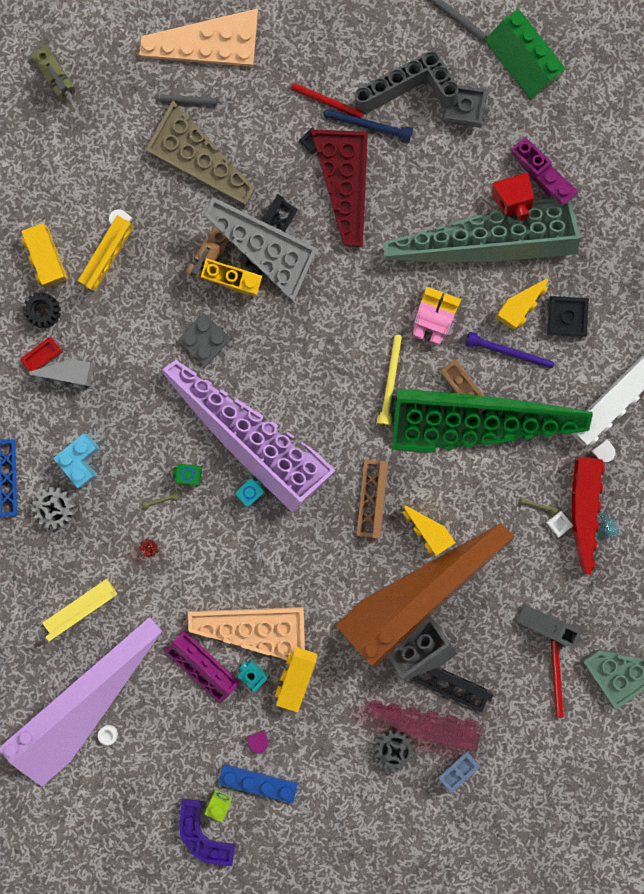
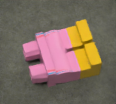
[413,287,461,346]

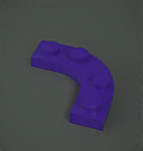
[179,798,235,866]

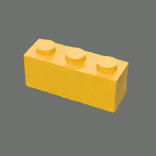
[22,223,68,288]
[274,647,317,713]

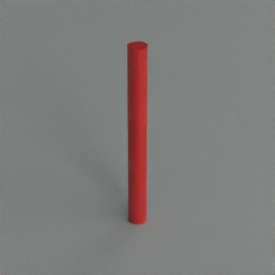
[291,83,364,118]
[550,640,564,718]

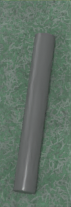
[160,94,217,106]

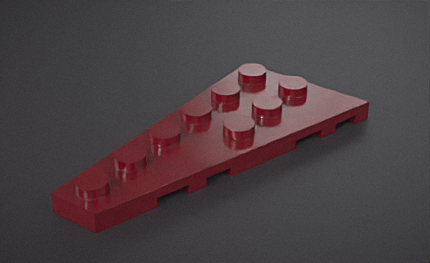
[311,129,368,247]

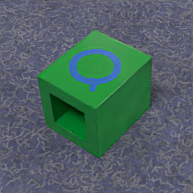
[173,463,202,485]

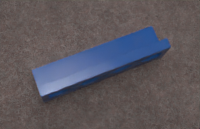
[0,439,17,517]

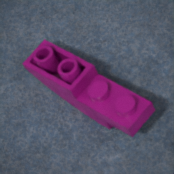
[511,137,578,207]

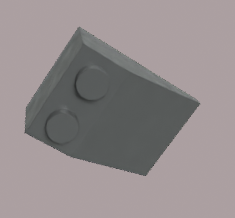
[388,616,458,681]

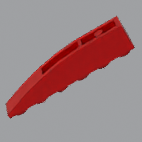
[571,457,605,575]

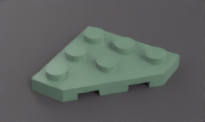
[581,650,644,710]

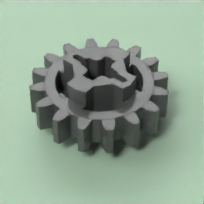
[374,728,416,772]

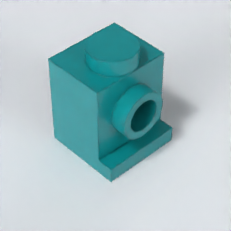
[238,659,268,693]

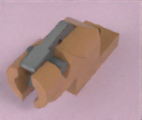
[186,227,230,282]

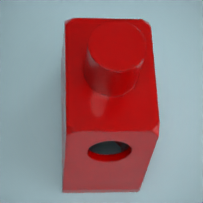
[492,172,534,221]

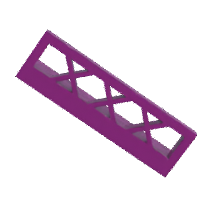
[164,630,240,704]

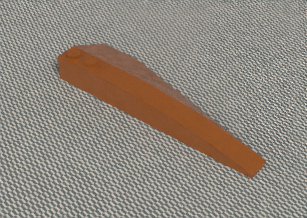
[336,523,515,669]

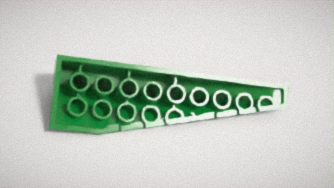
[391,389,593,453]

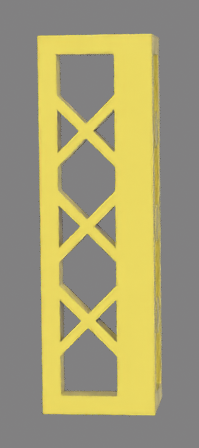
[43,579,118,641]

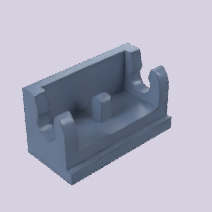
[438,751,480,794]

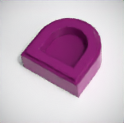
[246,730,268,753]

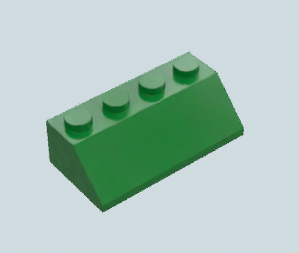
[484,8,566,100]

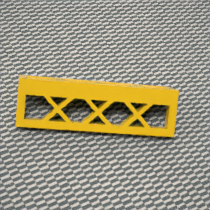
[78,215,135,291]

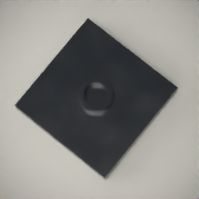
[547,296,589,337]

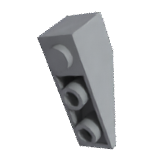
[29,359,95,389]

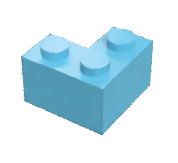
[53,434,100,488]

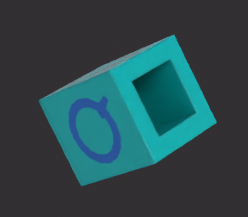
[235,477,266,508]

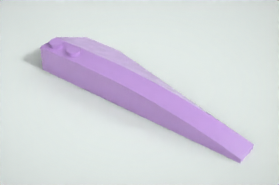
[162,360,336,513]

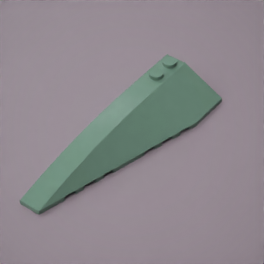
[384,198,580,262]

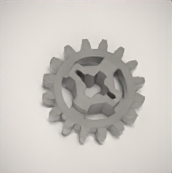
[32,487,76,529]

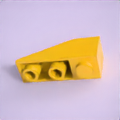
[201,258,262,297]
[495,279,549,330]
[402,505,455,556]

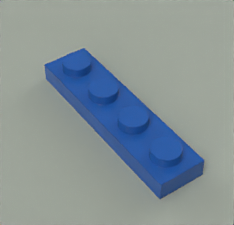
[218,764,298,803]

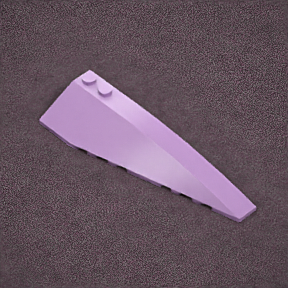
[0,617,162,787]

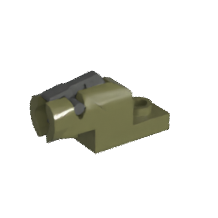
[31,45,75,100]

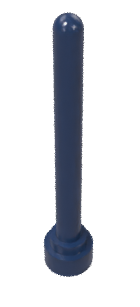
[323,110,413,143]

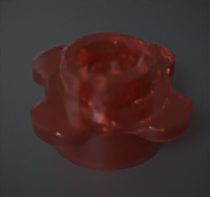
[139,538,159,558]

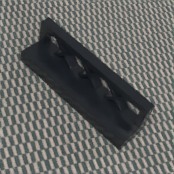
[239,194,298,275]
[412,667,494,712]

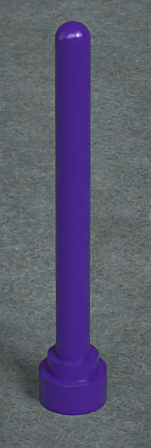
[465,331,554,368]

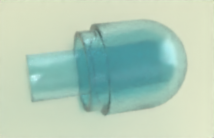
[599,511,619,538]

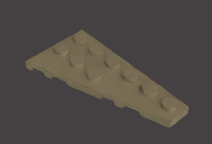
[145,101,255,206]

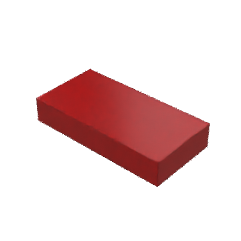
[20,336,63,372]

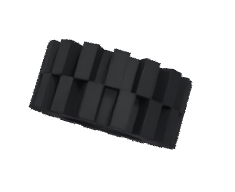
[23,292,61,328]

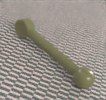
[142,492,180,509]
[519,497,558,514]

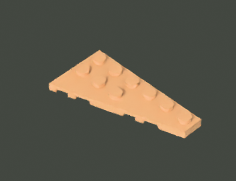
[140,8,258,67]
[188,607,305,661]

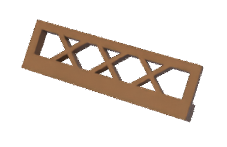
[357,459,388,539]

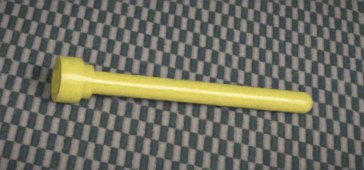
[377,335,402,426]

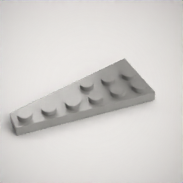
[204,197,317,301]

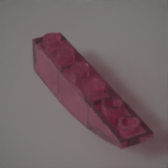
[365,700,481,752]

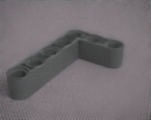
[354,52,458,113]

